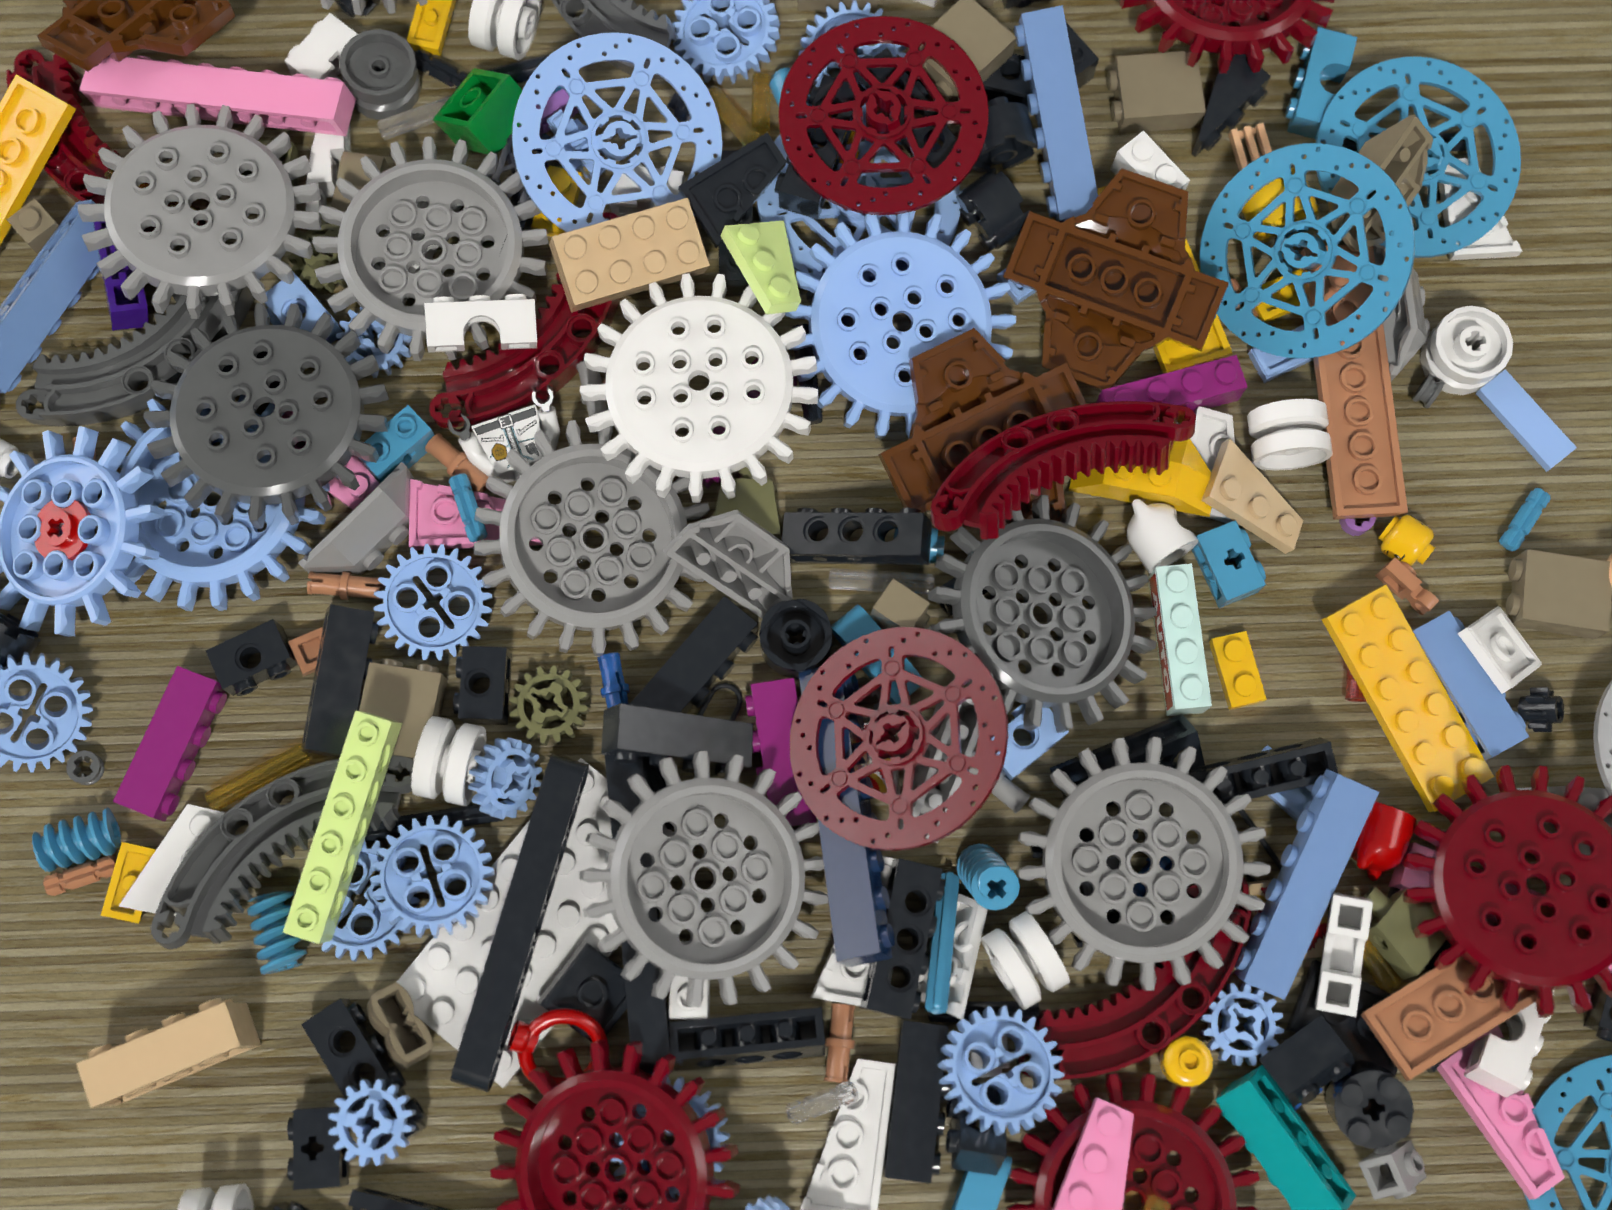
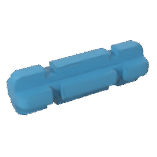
[449,473,487,542]
[1499,488,1551,552]

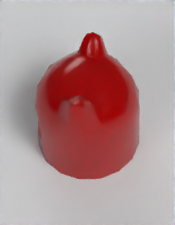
[1350,802,1417,881]

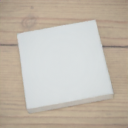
[1458,606,1542,694]

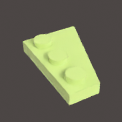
[720,220,801,315]

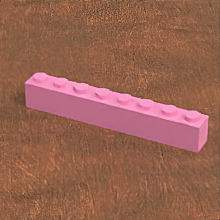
[79,56,356,136]

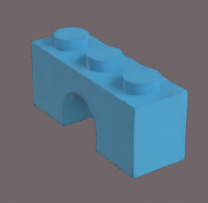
[1285,27,1357,139]

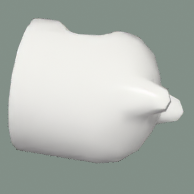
[1126,499,1198,573]

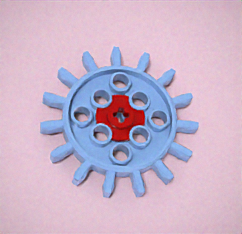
[0,426,164,637]

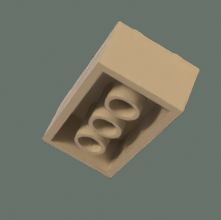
[549,198,710,312]
[76,998,261,1108]

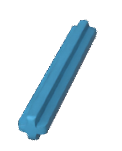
[925,871,959,1015]

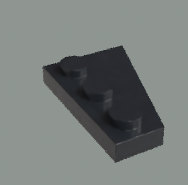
[678,132,787,249]

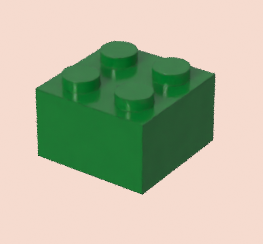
[432,68,522,155]

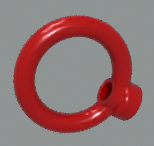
[507,1008,609,1085]

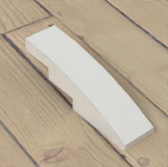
[306,126,351,218]

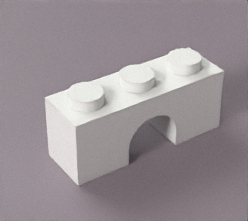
[424,294,537,353]
[1315,892,1373,1017]
[1464,990,1555,1098]

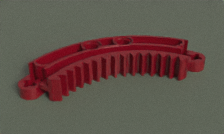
[6,49,205,232]
[429,212,620,431]
[930,401,1196,540]
[1016,877,1251,1080]

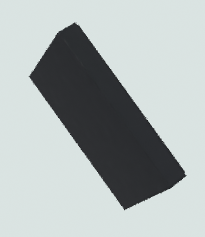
[1286,960,1398,1075]

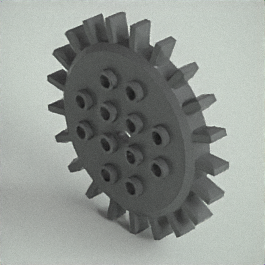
[144,303,389,529]
[928,495,1157,733]

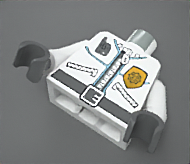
[447,385,560,483]

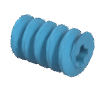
[32,808,121,872]
[956,843,1020,910]
[247,891,307,975]

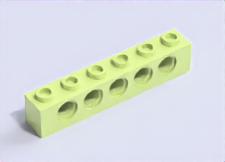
[283,710,402,944]

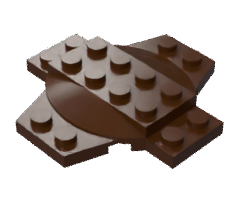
[37,0,236,72]
[1003,168,1229,390]
[878,328,1087,525]

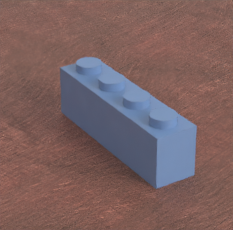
[1413,610,1529,760]

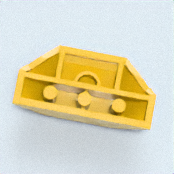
[1069,439,1212,517]

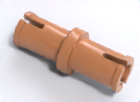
[425,433,489,493]
[307,571,384,600]
[824,1004,856,1084]

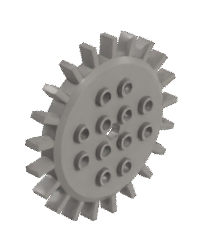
[78,104,322,319]
[312,136,549,361]
[473,420,710,656]
[1016,737,1270,990]
[579,751,829,1007]

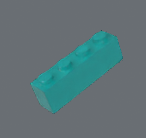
[1215,1065,1357,1210]

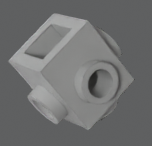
[1358,1140,1427,1200]

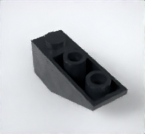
[1192,54,1271,157]

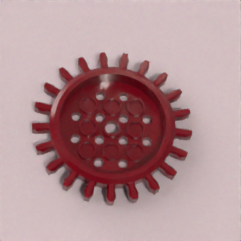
[1120,0,1335,74]
[1403,765,1612,1018]
[490,1039,741,1210]
[1005,1073,1260,1210]

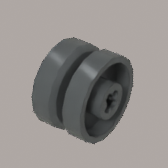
[339,29,421,121]

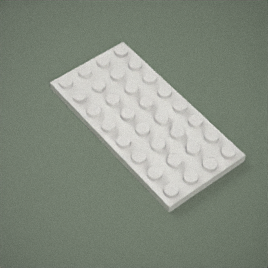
[397,758,695,1088]

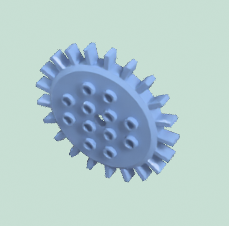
[785,212,1016,439]
[99,395,330,611]

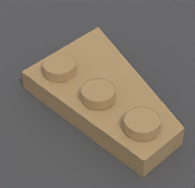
[1201,438,1303,554]

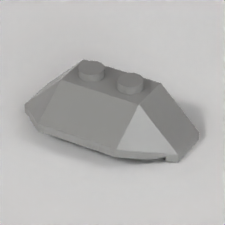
[1373,244,1430,381]
[298,462,414,575]
[663,509,793,619]

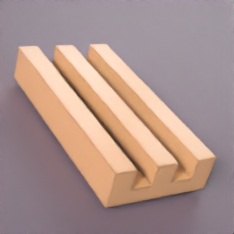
[1228,123,1272,190]

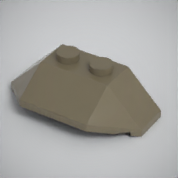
[1328,115,1433,250]

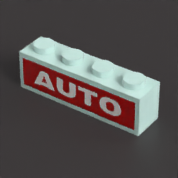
[1148,564,1212,716]

